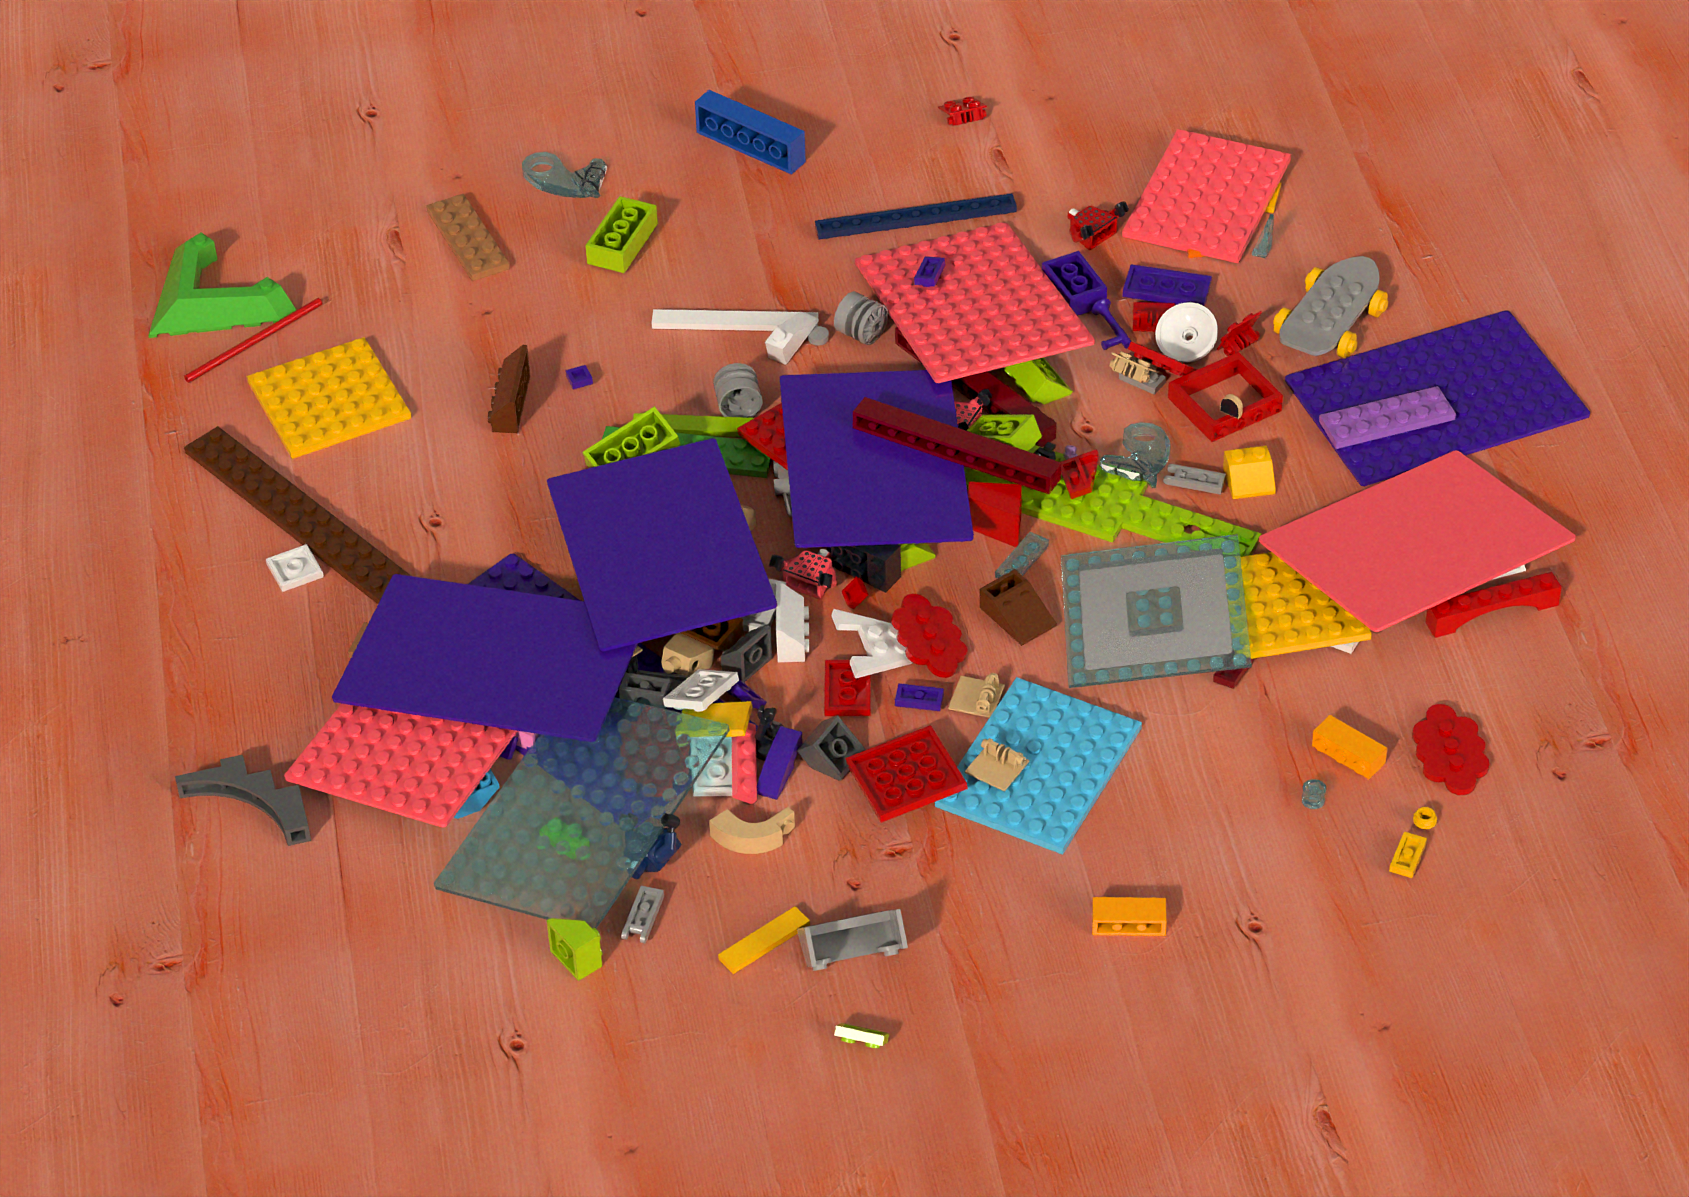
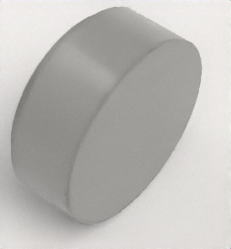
[808,326,829,346]

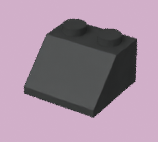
[721,625,772,682]
[797,715,866,781]

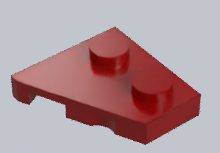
[1061,449,1099,499]

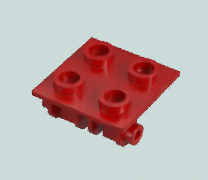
[938,97,987,126]
[1133,302,1175,332]
[1217,311,1262,356]

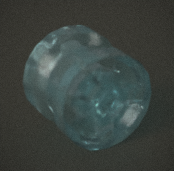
[1301,779,1326,809]

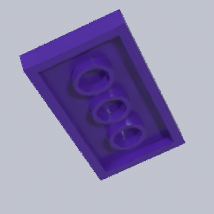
[1122,264,1212,307]

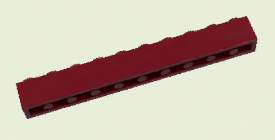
[895,327,1057,447]
[853,397,1062,494]

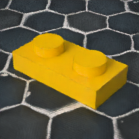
[1389,832,1427,878]

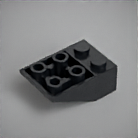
[831,544,901,593]

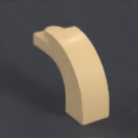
[709,807,795,854]

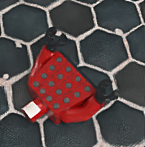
[1067,201,1129,250]

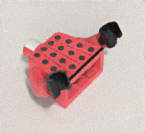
[954,389,992,431]
[769,549,837,600]

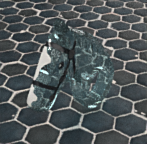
[522,152,607,198]
[1100,422,1170,488]

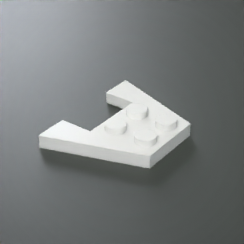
[831,609,913,679]

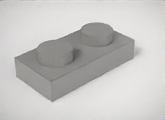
[1119,371,1166,395]

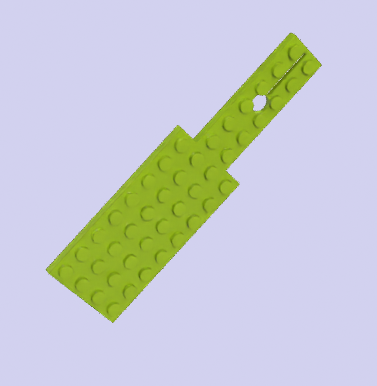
[964,445,1262,560]

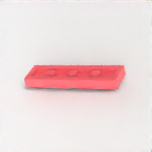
[732,723,757,805]

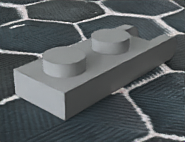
[1163,464,1226,495]
[621,886,664,943]

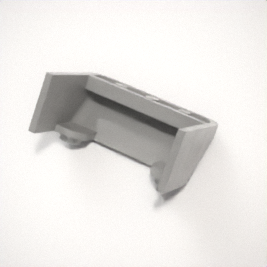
[797,909,908,971]

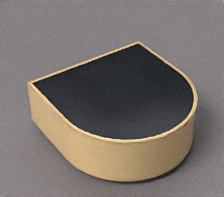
[1220,394,1243,419]

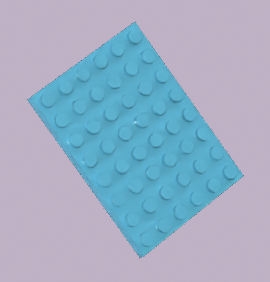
[935,677,1142,855]

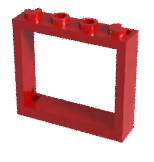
[1168,352,1283,442]

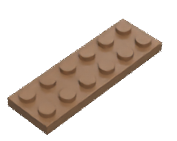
[426,194,510,281]

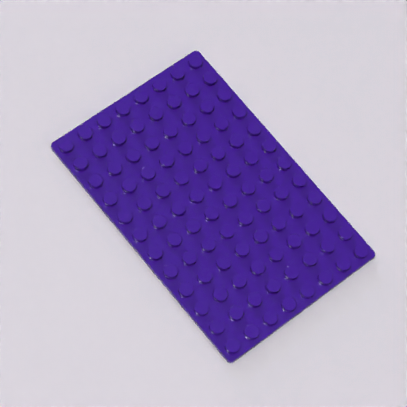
[1285,310,1590,486]
[780,370,974,548]
[547,438,777,651]
[332,574,638,742]

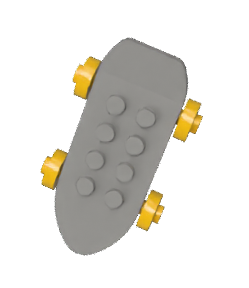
[1273,256,1388,359]

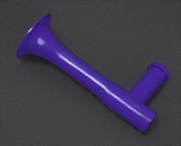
[1092,299,1132,350]

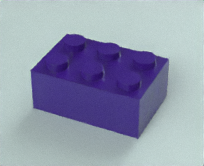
[1042,251,1107,316]

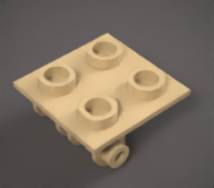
[1109,351,1163,383]
[948,673,1005,718]
[965,738,1029,792]

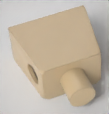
[661,633,715,676]

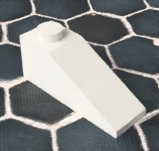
[765,312,819,365]

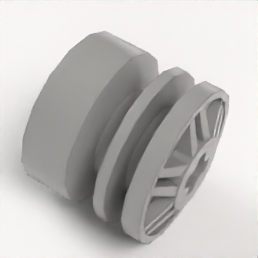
[834,291,888,345]
[713,363,763,418]

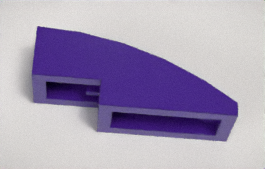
[757,726,803,800]

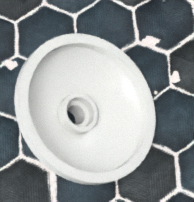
[1155,302,1218,363]

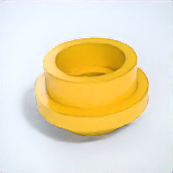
[1413,807,1437,829]

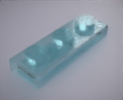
[995,532,1049,579]

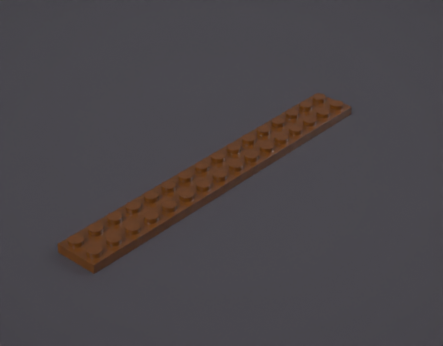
[184,426,411,604]

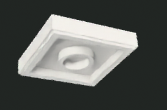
[266,544,324,592]

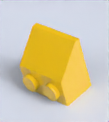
[1223,446,1276,499]

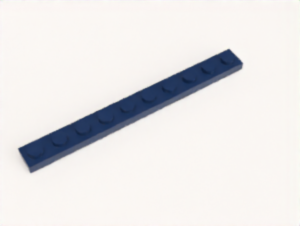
[815,193,1017,240]

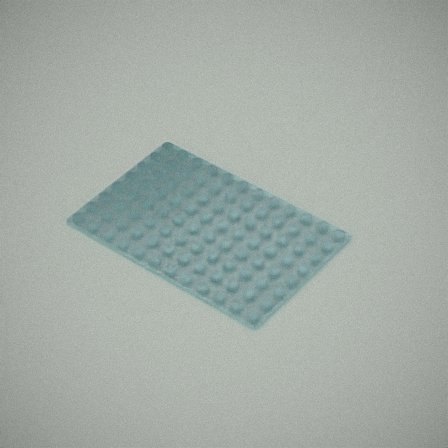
[434,697,730,929]

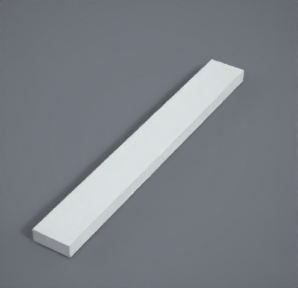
[652,309,819,331]

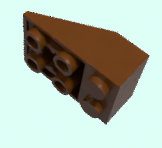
[979,569,1057,646]

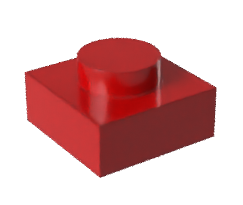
[841,577,869,609]

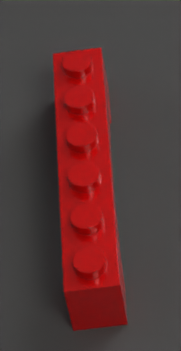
[1425,572,1562,638]

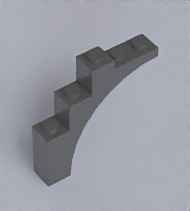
[175,755,311,846]

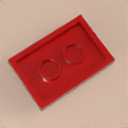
[1128,342,1198,376]
[824,660,871,716]

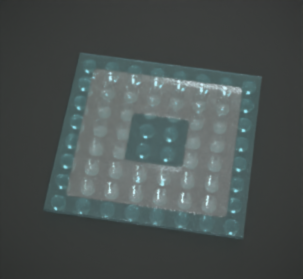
[1061,534,1252,688]

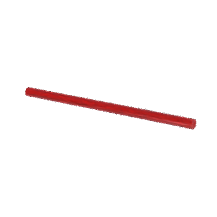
[184,298,323,383]

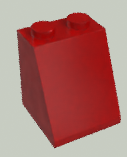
[967,482,1022,547]

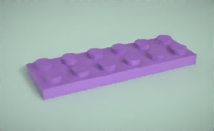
[1319,386,1456,449]

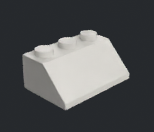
[776,582,809,662]

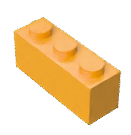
[1312,715,1387,779]
[1092,897,1166,936]

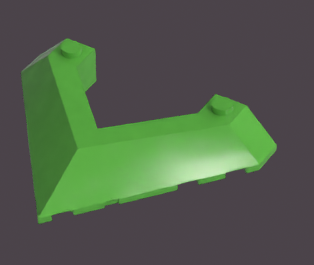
[148,233,296,338]

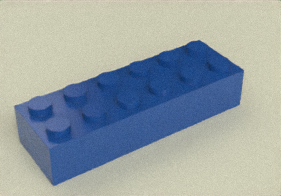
[695,90,806,175]

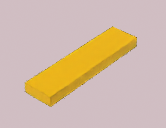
[718,906,810,974]

